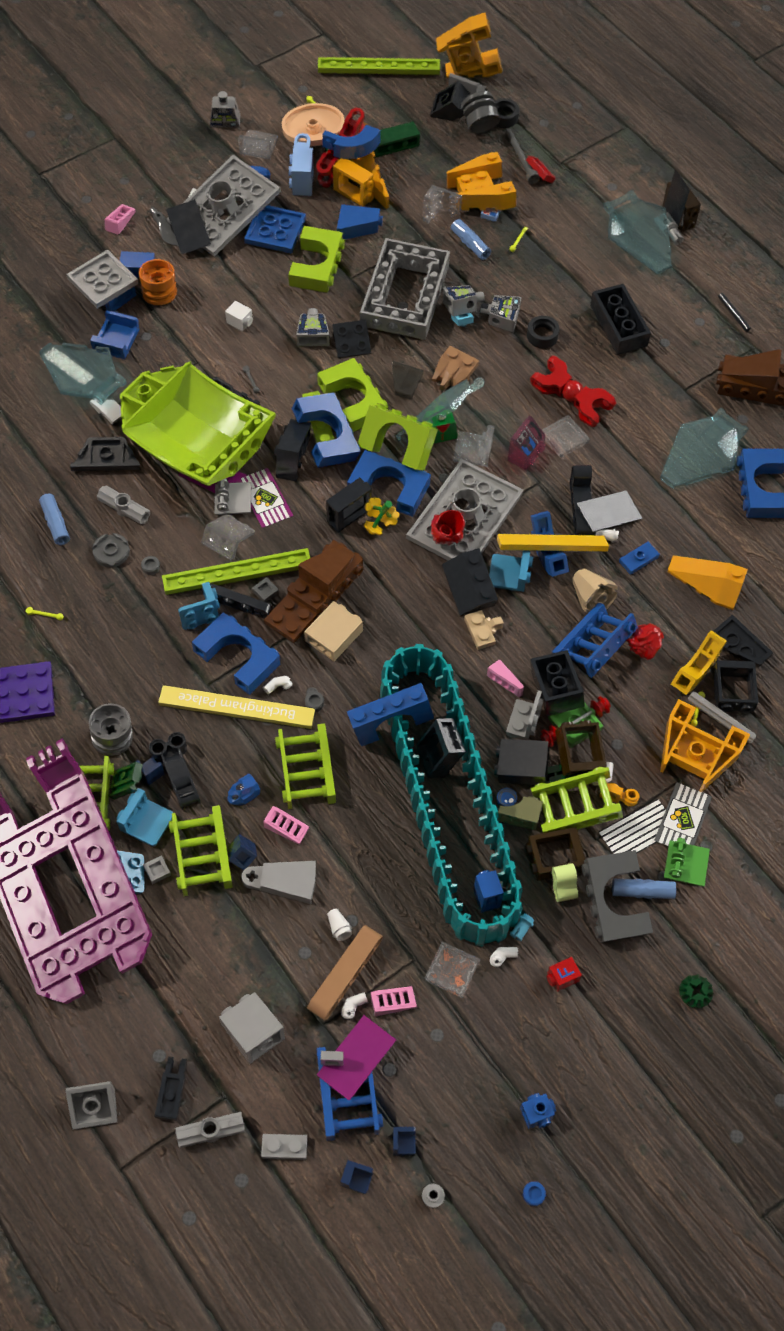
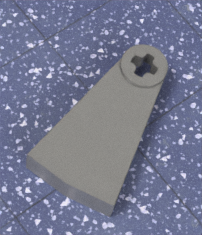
[242,861,316,904]

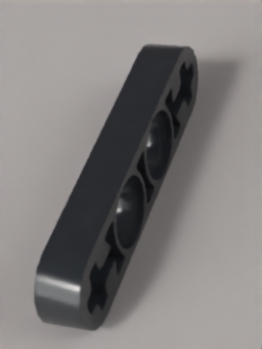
[203,583,273,619]

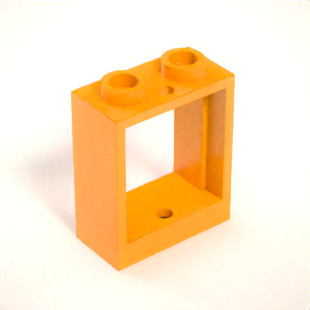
[333,158,374,207]

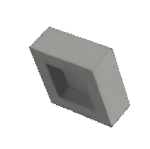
[143,856,171,884]
[321,1051,344,1066]

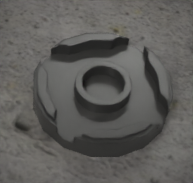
[93,533,130,567]

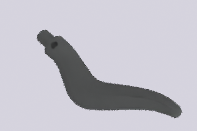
[149,207,203,252]

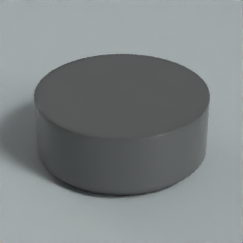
[141,556,160,575]
[305,692,324,712]

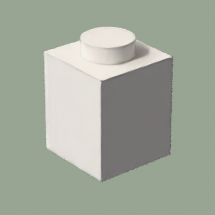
[225,301,253,331]

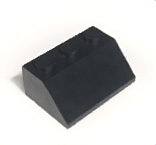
[442,548,498,616]

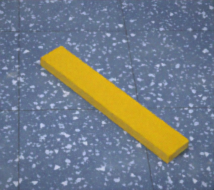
[497,534,609,552]

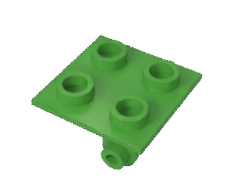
[664,838,710,887]

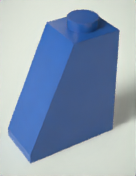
[337,204,383,240]

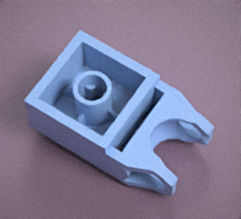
[288,133,314,196]

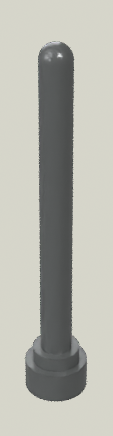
[505,128,540,184]

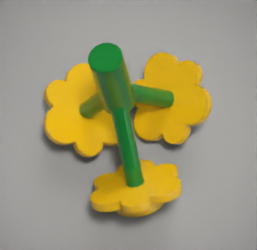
[364,498,400,535]

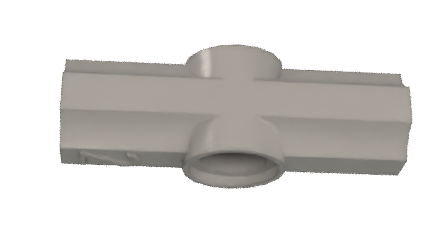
[97,485,150,524]
[176,1112,245,1148]

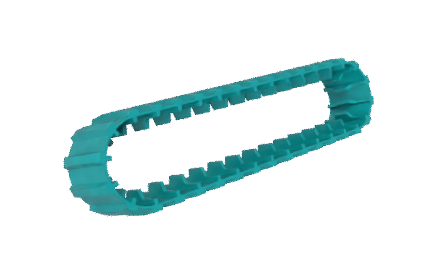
[380,644,522,947]

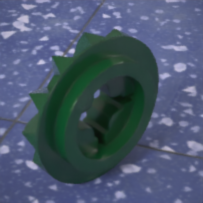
[679,974,714,1008]

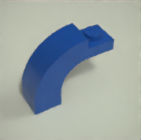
[322,125,381,159]
[531,511,569,577]

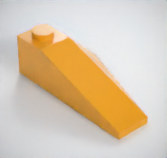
[350,151,389,209]
[667,556,748,610]

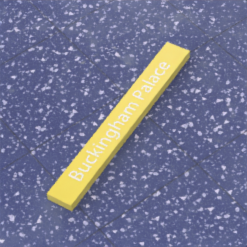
[159,685,315,729]

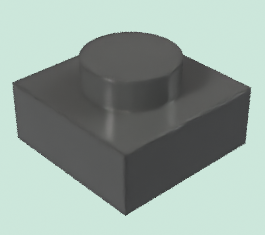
[252,577,279,602]

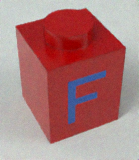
[547,957,582,992]

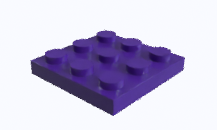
[0,661,55,723]

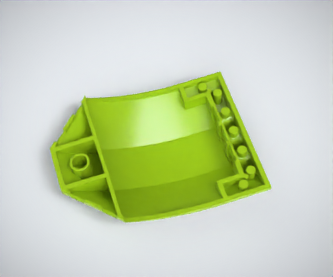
[120,362,276,486]

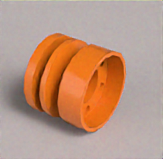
[139,259,177,305]

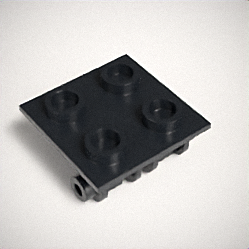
[332,320,371,358]

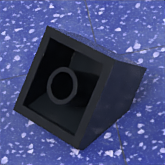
[430,80,470,121]

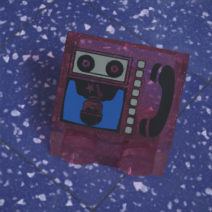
[508,415,546,470]

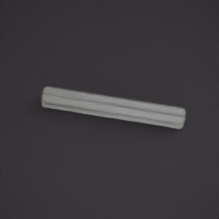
[688,691,756,744]

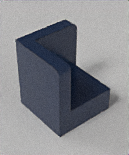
[135,758,165,786]
[227,834,257,870]
[393,1127,416,1155]
[340,1160,373,1194]

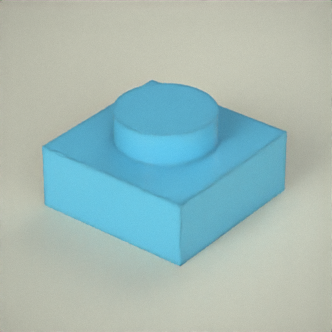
[451,313,474,326]

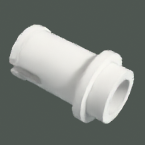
[596,529,619,543]

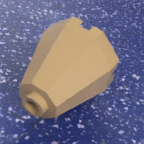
[573,569,617,613]

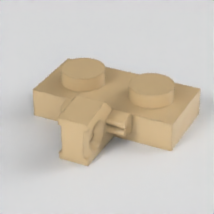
[464,610,504,650]

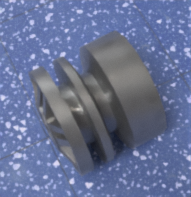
[89,703,133,756]

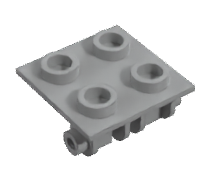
[214,478,251,515]

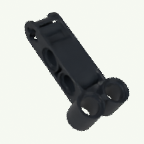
[149,732,201,810]

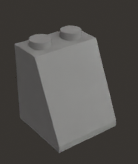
[219,992,285,1064]

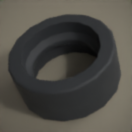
[494,98,520,128]
[527,316,560,349]

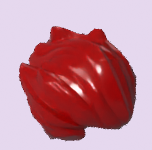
[431,510,465,545]
[626,623,664,660]

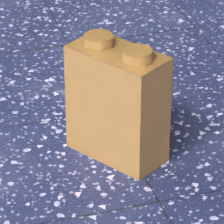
[304,601,363,661]

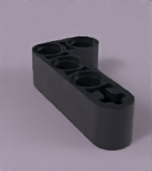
[570,465,595,536]

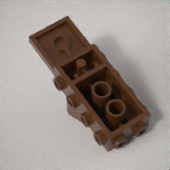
[716,349,784,406]
[264,540,364,643]

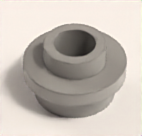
[422,1184,445,1208]

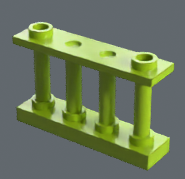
[275,723,336,809]
[80,756,114,831]
[531,767,623,833]
[169,805,233,896]

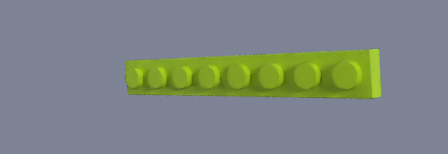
[318,57,440,75]
[162,548,310,595]

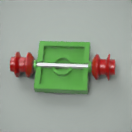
[541,696,611,748]

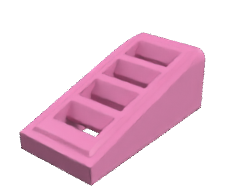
[104,204,136,234]
[487,660,524,698]
[264,806,309,845]
[371,986,417,1017]

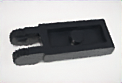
[155,1057,187,1121]

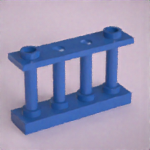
[552,602,638,678]
[317,1047,383,1141]

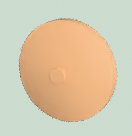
[282,103,345,146]

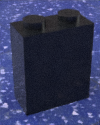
[494,739,550,785]

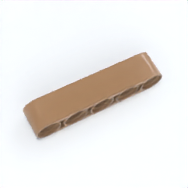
[307,925,383,1021]

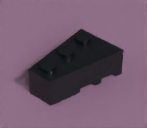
[274,419,311,482]

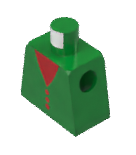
[424,407,458,444]

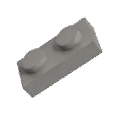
[261,1134,307,1160]

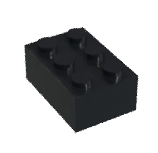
[530,650,585,716]

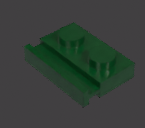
[108,762,143,800]

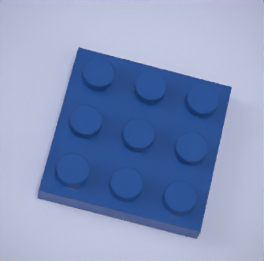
[244,205,306,254]

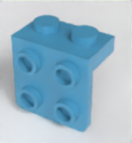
[489,550,533,592]
[178,582,220,630]
[117,788,173,847]
[117,851,144,894]

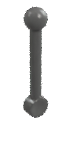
[243,366,260,393]

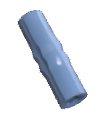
[451,219,491,260]
[39,493,70,545]
[612,878,676,899]

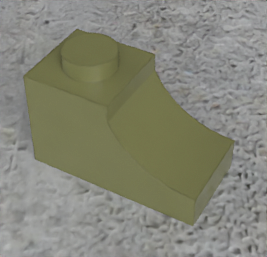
[498,796,543,831]

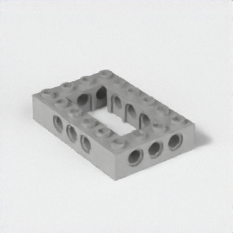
[360,238,450,340]

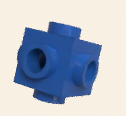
[520,1093,556,1129]

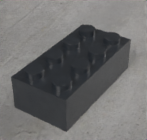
[590,283,651,355]

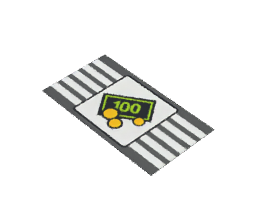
[654,782,712,846]

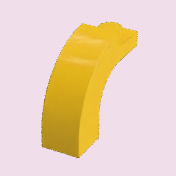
[671,631,727,695]

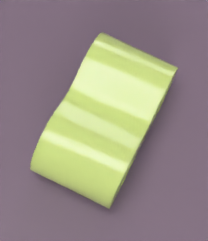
[552,863,578,902]

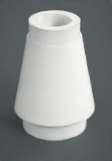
[327,909,352,941]

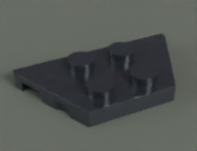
[70,437,140,471]

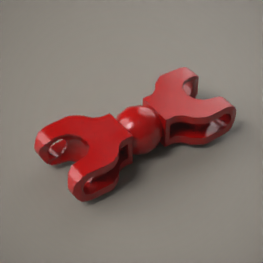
[316,108,365,188]
[530,356,616,427]

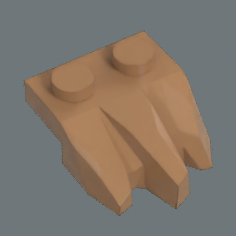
[432,346,479,392]

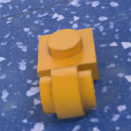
[599,783,640,807]

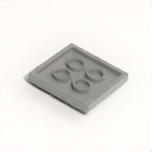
[67,250,139,309]

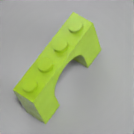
[288,226,345,293]
[317,358,388,432]
[357,403,438,470]

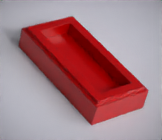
[526,156,556,183]

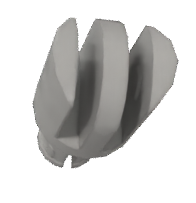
[654,212,684,245]

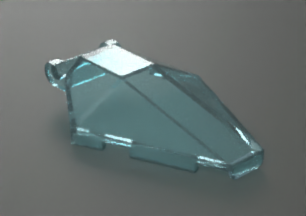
[603,190,672,274]
[39,343,127,405]
[395,377,484,441]
[660,408,749,488]

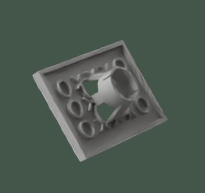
[167,155,281,257]
[406,459,524,561]

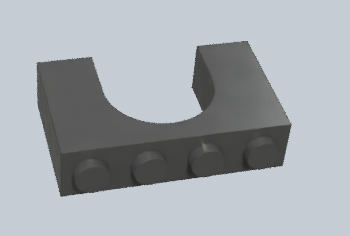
[582,850,653,943]

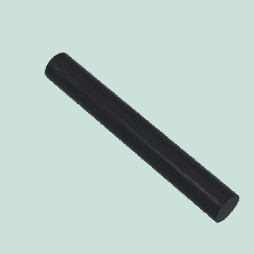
[718,293,751,332]

